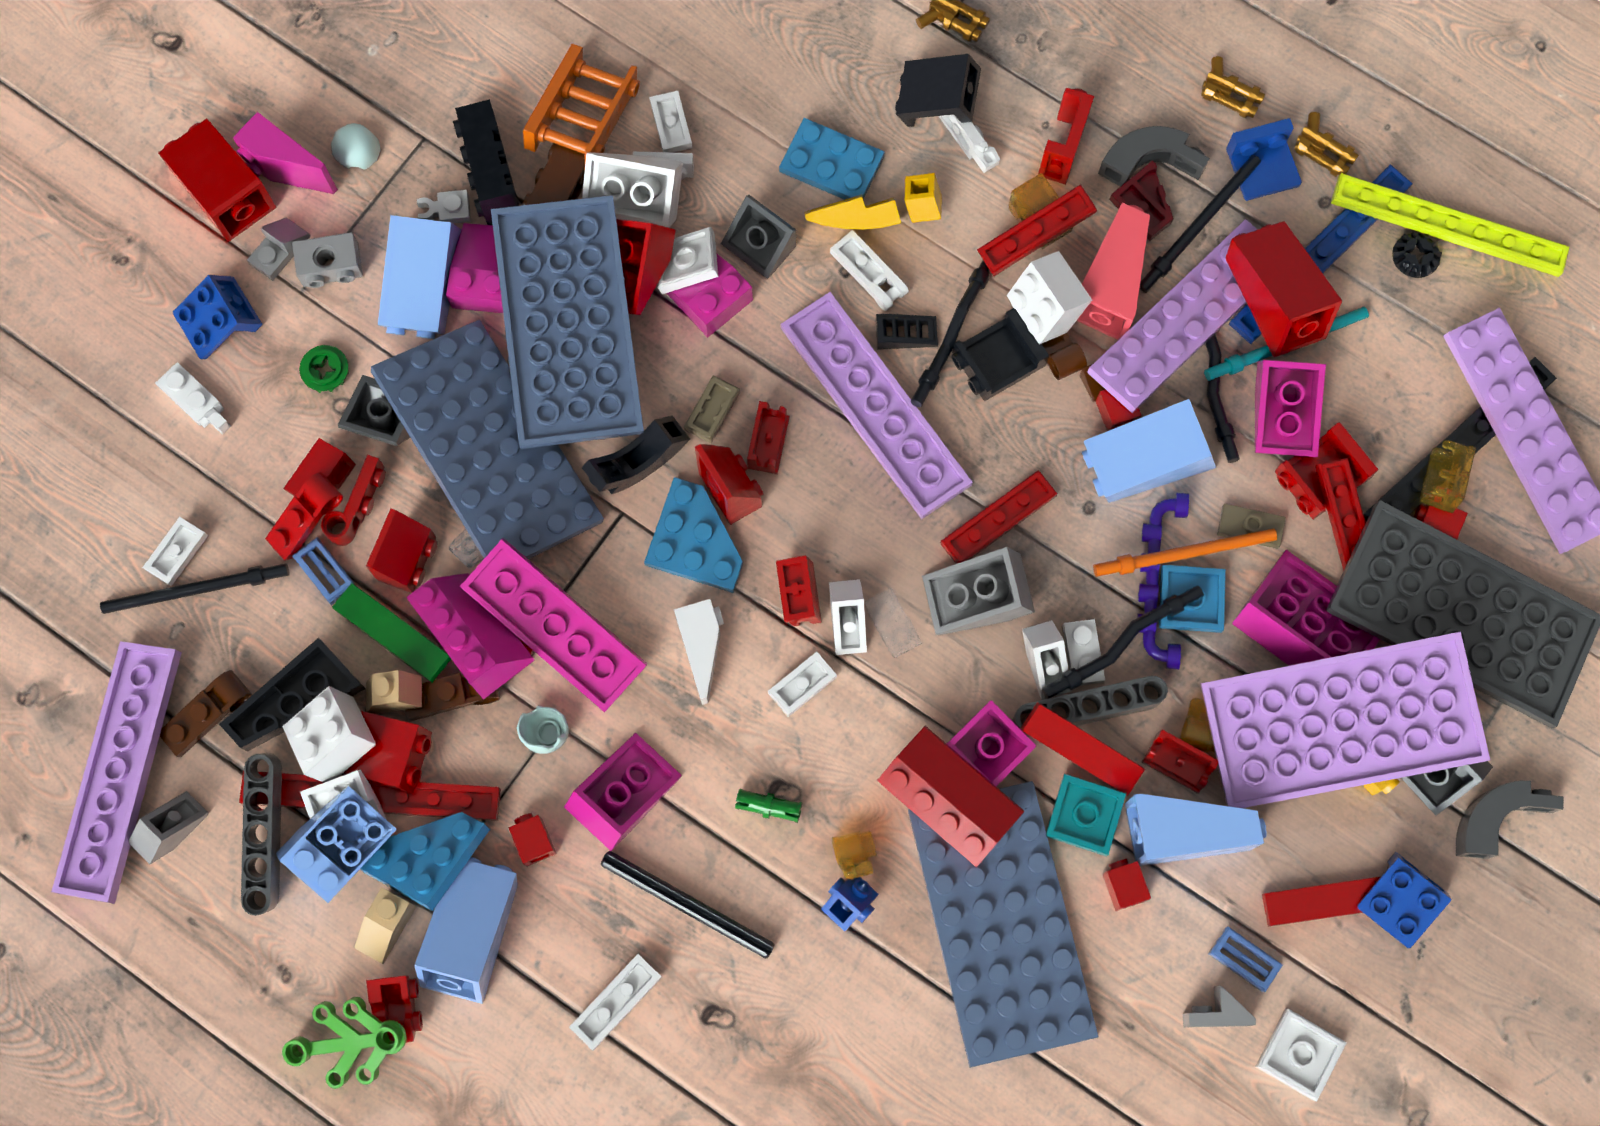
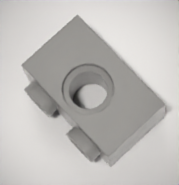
[292,232,363,288]

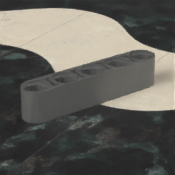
[1012,676,1168,737]
[241,753,282,916]

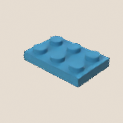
[779,118,885,199]

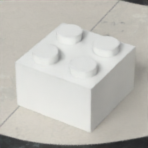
[1007,251,1092,344]
[282,686,376,783]

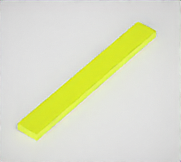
[1331,173,1570,277]

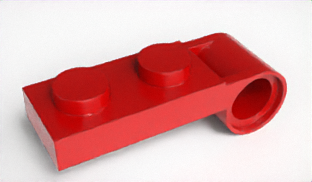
[321,454,386,546]
[265,473,343,561]

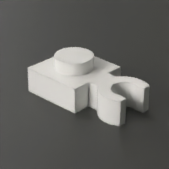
[417,190,471,224]

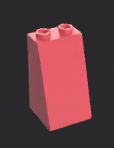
[1077,202,1150,340]

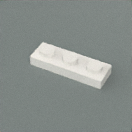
[569,954,662,1051]

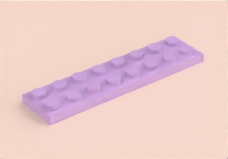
[1087,219,1258,414]
[781,292,973,520]
[1443,308,1600,554]
[51,641,182,904]

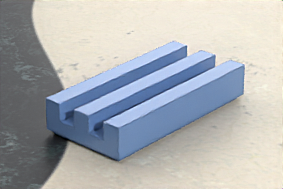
[292,537,356,605]
[1208,926,1283,992]

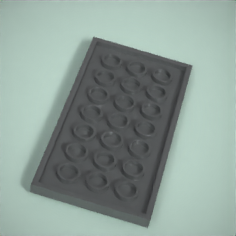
[1326,500,1600,728]

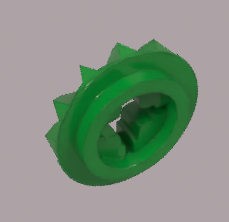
[299,345,349,393]

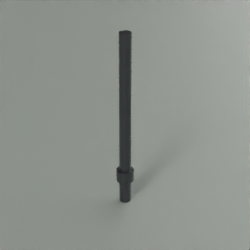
[1139,155,1261,293]
[100,563,289,614]

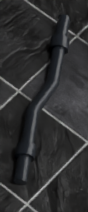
[911,260,990,407]
[1205,334,1240,463]
[1042,585,1204,699]

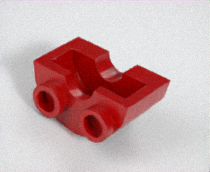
[366,975,423,1043]

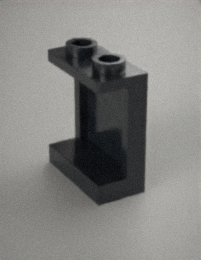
[895,54,981,127]
[951,308,1049,402]

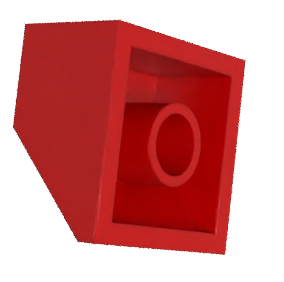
[366,508,438,593]

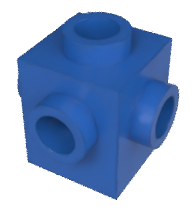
[821,873,879,931]

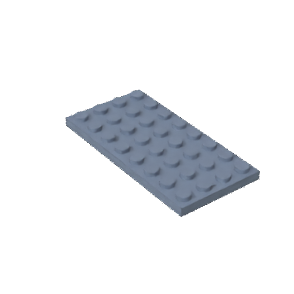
[491,195,644,449]
[371,320,604,559]
[908,781,1098,1068]

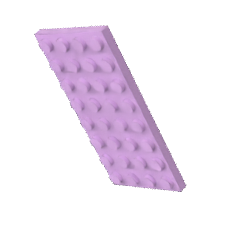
[1200,632,1490,808]

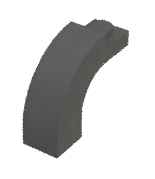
[1098,126,1210,187]
[1456,780,1564,859]

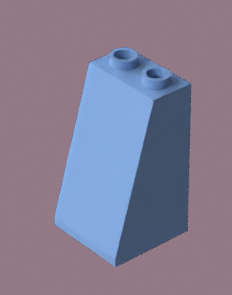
[378,215,462,339]
[1082,399,1216,503]
[1125,794,1267,866]
[414,857,518,1004]

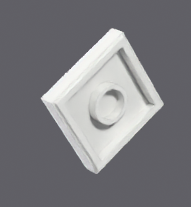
[658,227,718,294]
[1256,1008,1347,1101]

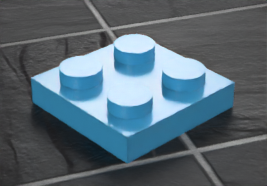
[1159,565,1226,633]

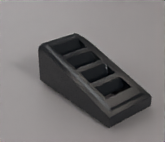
[875,314,938,350]

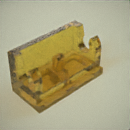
[1419,440,1476,513]

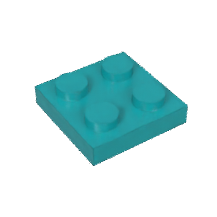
[1046,774,1126,857]

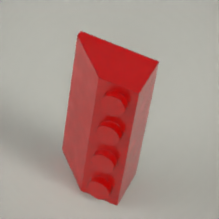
[877,726,1025,868]

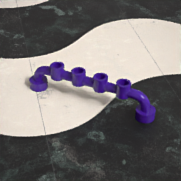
[1137,493,1189,670]

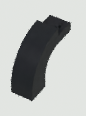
[582,415,690,494]

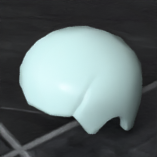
[331,123,381,170]
[516,706,569,754]

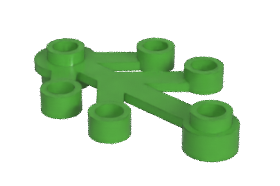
[282,997,407,1089]

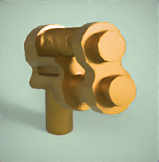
[916,0,990,42]
[1201,56,1265,119]
[1294,112,1359,177]

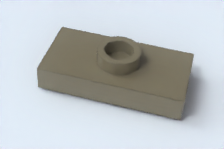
[684,375,740,444]
[1217,504,1286,549]

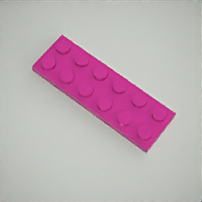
[460,538,647,712]

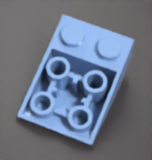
[276,786,397,903]

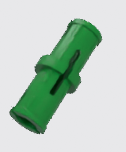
[735,789,802,823]

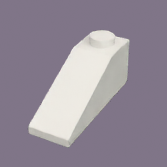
[674,599,724,705]

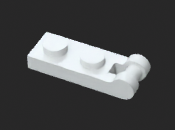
[830,230,909,311]

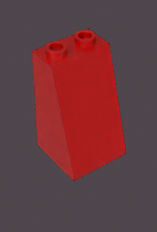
[158,118,277,242]
[1225,221,1342,357]

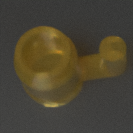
[1180,698,1215,753]
[831,831,877,879]

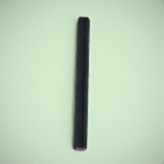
[601,851,775,958]

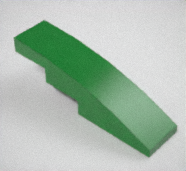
[332,583,451,683]

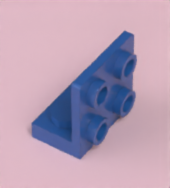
[1226,118,1302,201]
[173,275,263,359]
[1357,852,1452,948]

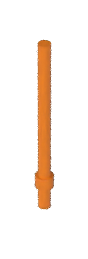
[1093,528,1277,577]

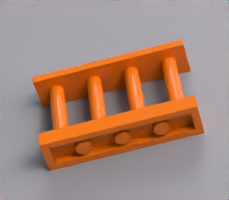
[523,44,640,164]

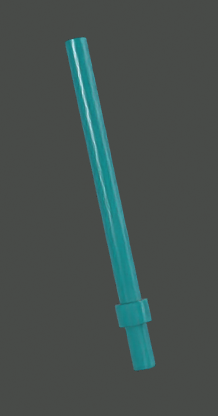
[1204,307,1369,381]

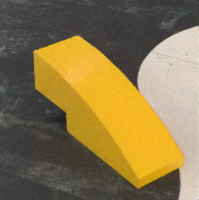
[804,194,901,230]

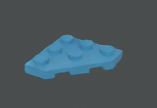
[644,477,743,593]
[360,812,490,911]

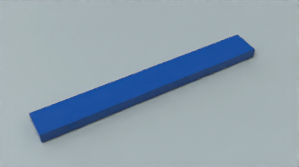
[1229,164,1413,344]

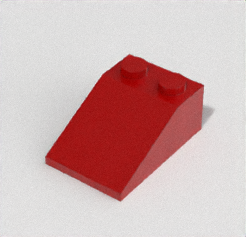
[616,219,676,316]
[695,444,764,525]

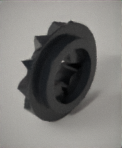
[1392,231,1442,278]

